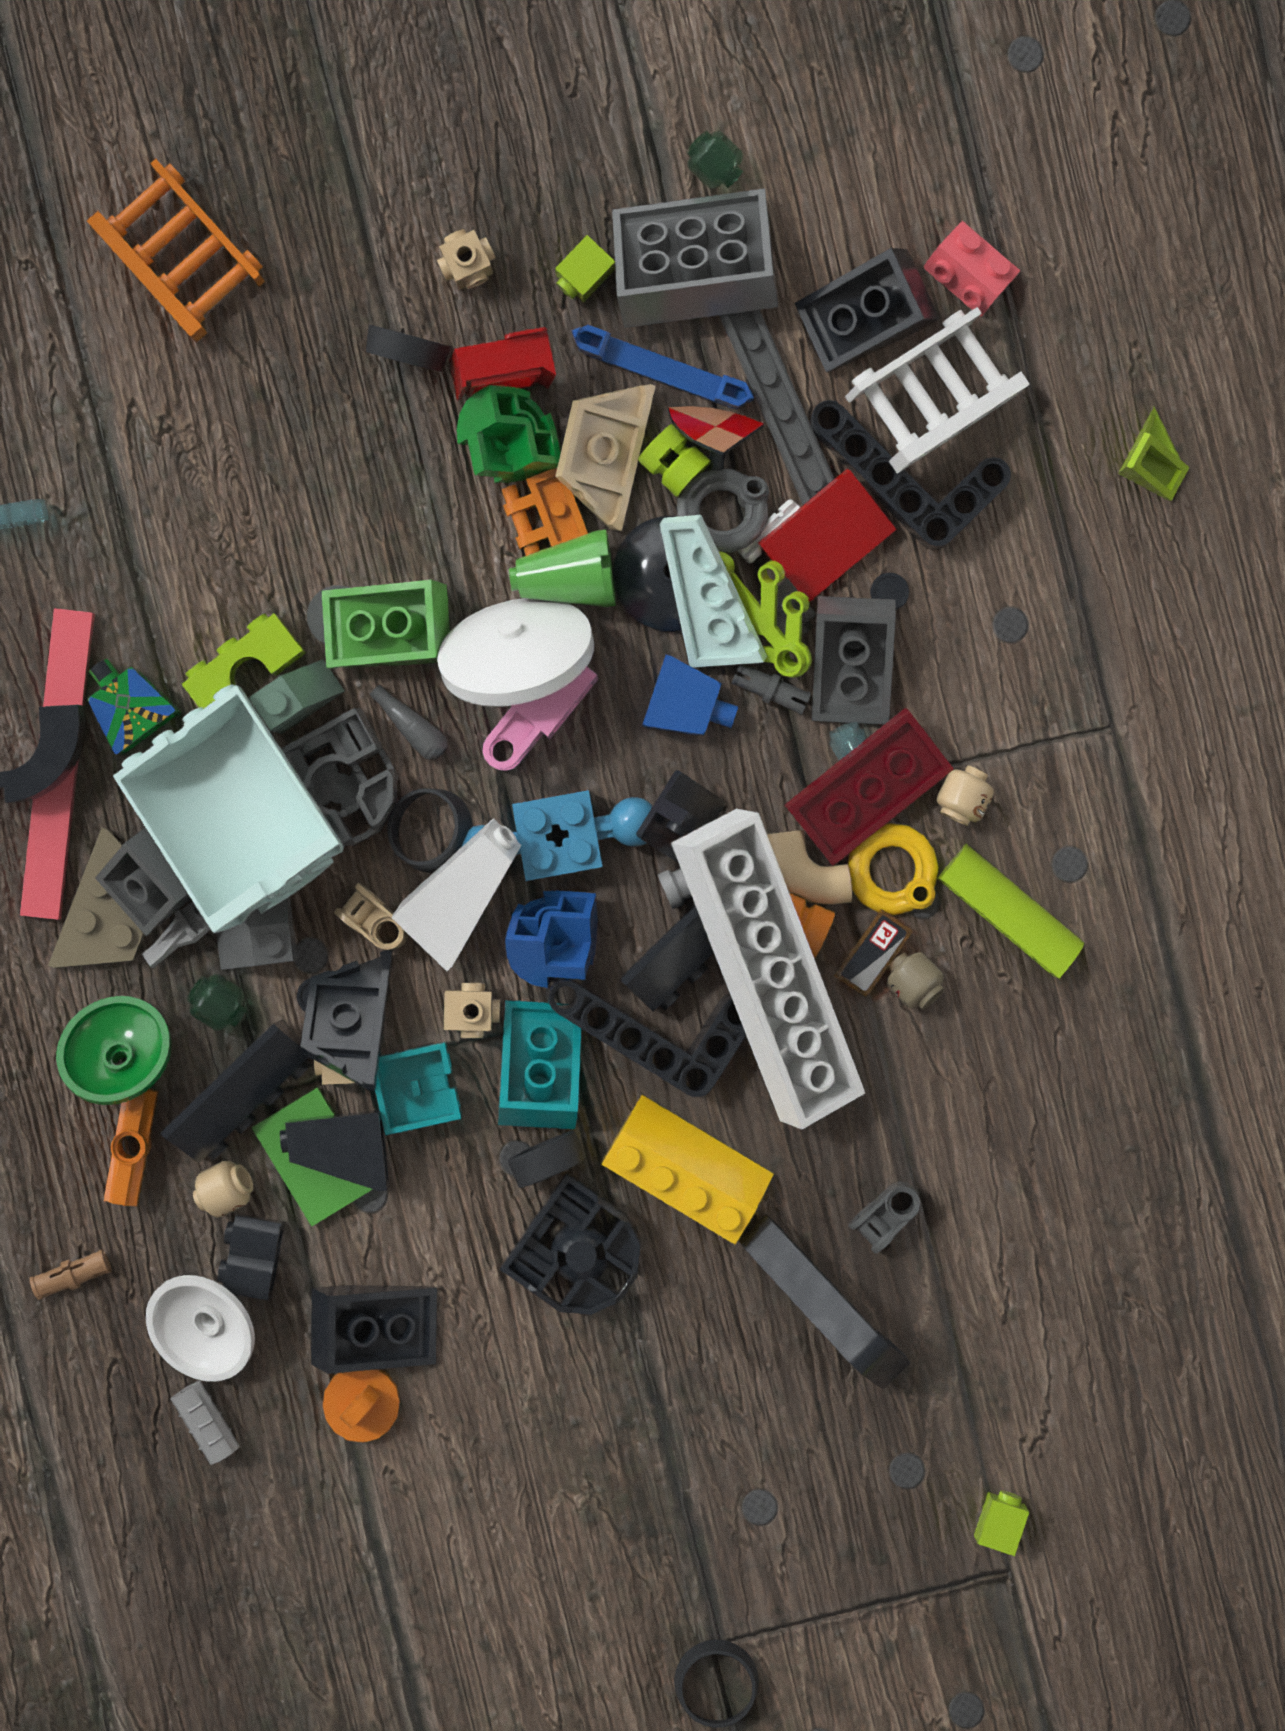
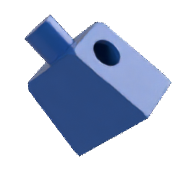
[642,655,738,736]

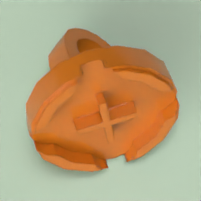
[322,1369,400,1443]

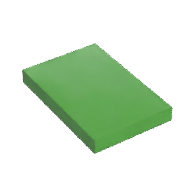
[252,1087,373,1226]

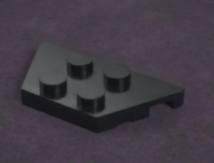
[300,950,393,1091]

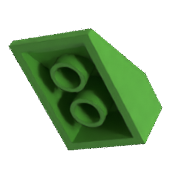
[322,580,450,668]

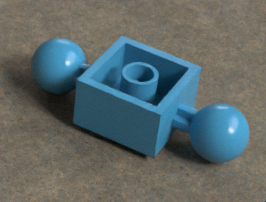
[462,790,653,881]

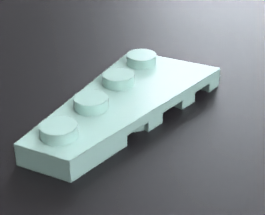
[660,515,767,667]

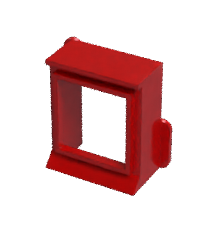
[449,327,556,401]

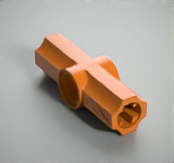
[104,1089,159,1206]

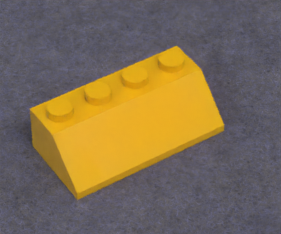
[602,1094,774,1245]

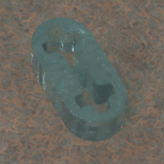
[0,499,49,530]

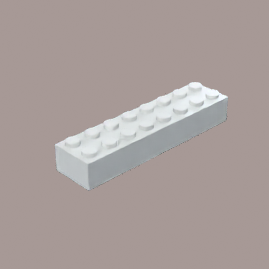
[671,809,865,1129]

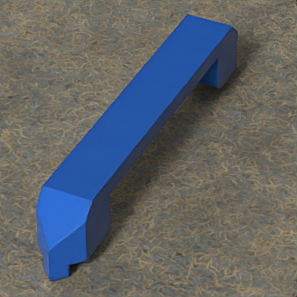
[572,325,754,409]

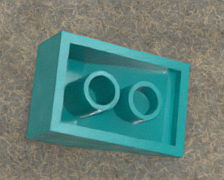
[498,1000,581,1129]

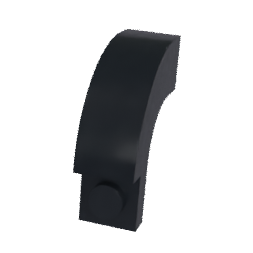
[0,704,86,804]

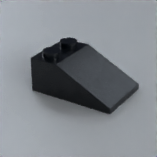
[794,248,940,373]
[311,1285,437,1374]

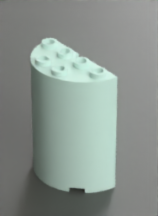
[113,684,344,933]

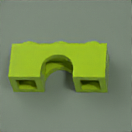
[182,613,306,709]

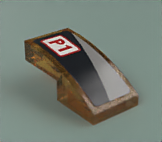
[834,909,913,997]

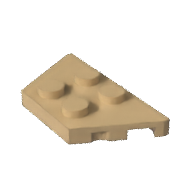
[555,384,656,531]

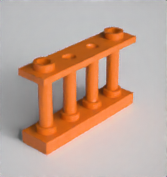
[87,159,265,343]

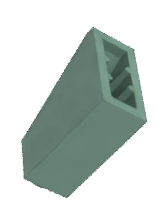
[249,659,345,735]

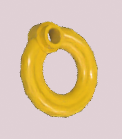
[847,823,939,915]

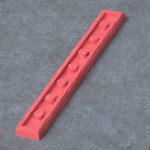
[20,608,95,920]

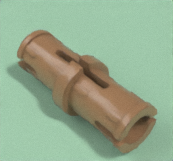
[30,1249,112,1300]

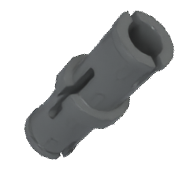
[731,664,811,715]

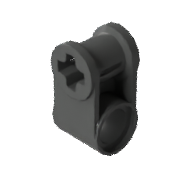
[848,1181,920,1254]

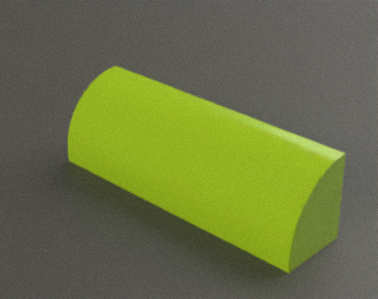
[937,843,1084,979]

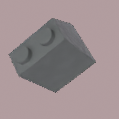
[95,828,191,936]

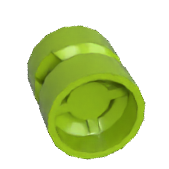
[638,424,711,498]

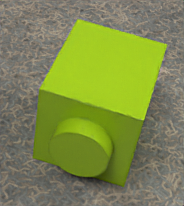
[555,235,616,302]
[974,1490,1029,1556]

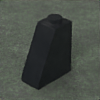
[280,1110,390,1191]

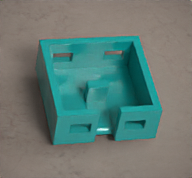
[375,1041,463,1136]

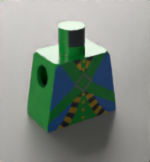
[88,658,181,756]

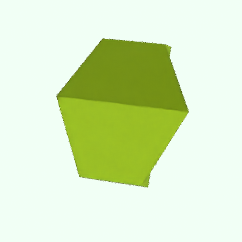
[1118,407,1190,501]

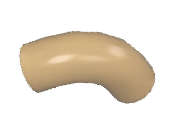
[767,830,852,905]

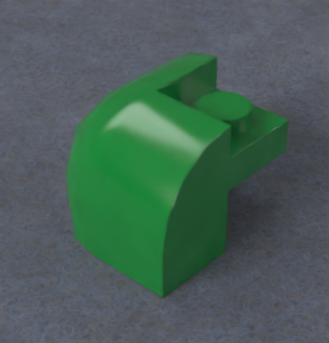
[457,385,561,483]

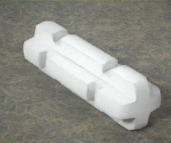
[738,499,800,563]

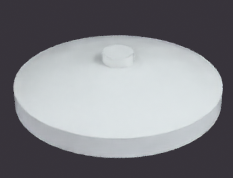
[437,598,594,706]

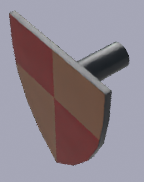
[668,406,764,471]

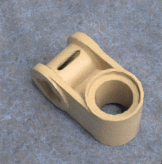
[334,882,408,950]

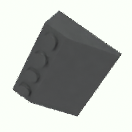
[612,188,778,328]

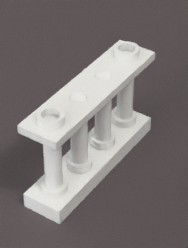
[845,307,1030,474]

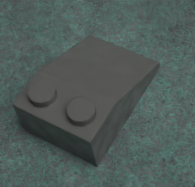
[812,596,896,724]

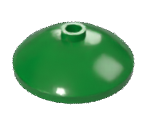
[56,996,172,1105]

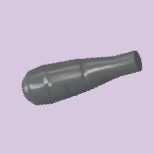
[370,684,448,760]

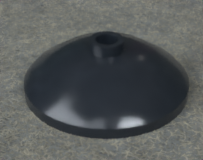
[613,516,682,632]

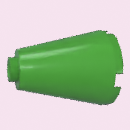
[509,530,616,607]

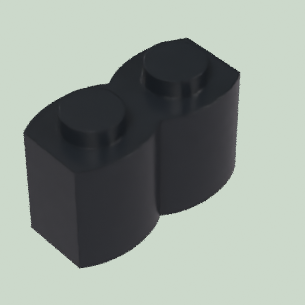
[217,1213,285,1300]

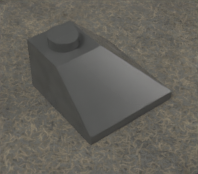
[216,897,298,970]

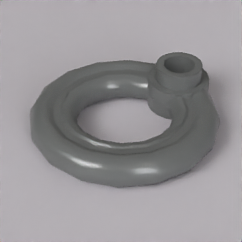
[677,469,769,553]

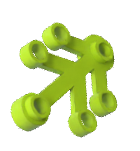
[718,551,812,678]

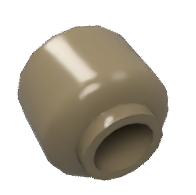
[887,952,945,1010]

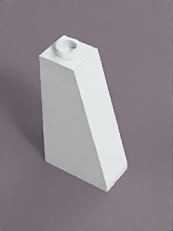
[391,818,521,971]

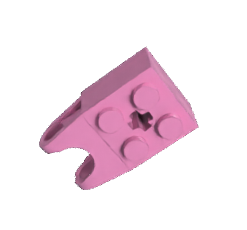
[483,667,598,771]

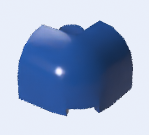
[505,891,598,988]

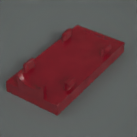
[784,708,954,866]

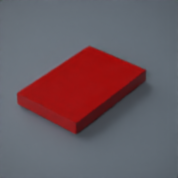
[758,469,896,602]

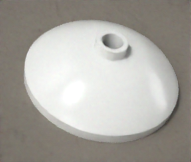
[146,1275,255,1381]

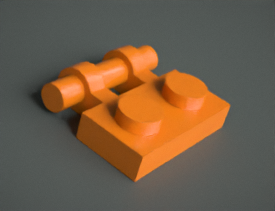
[501,467,588,555]

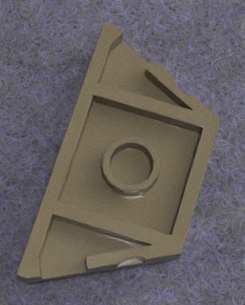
[48,827,145,968]

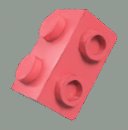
[924,221,1020,316]

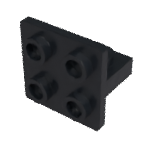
[636,770,725,863]

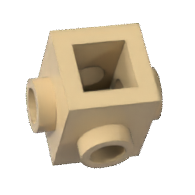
[437,229,495,290]
[444,983,500,1038]

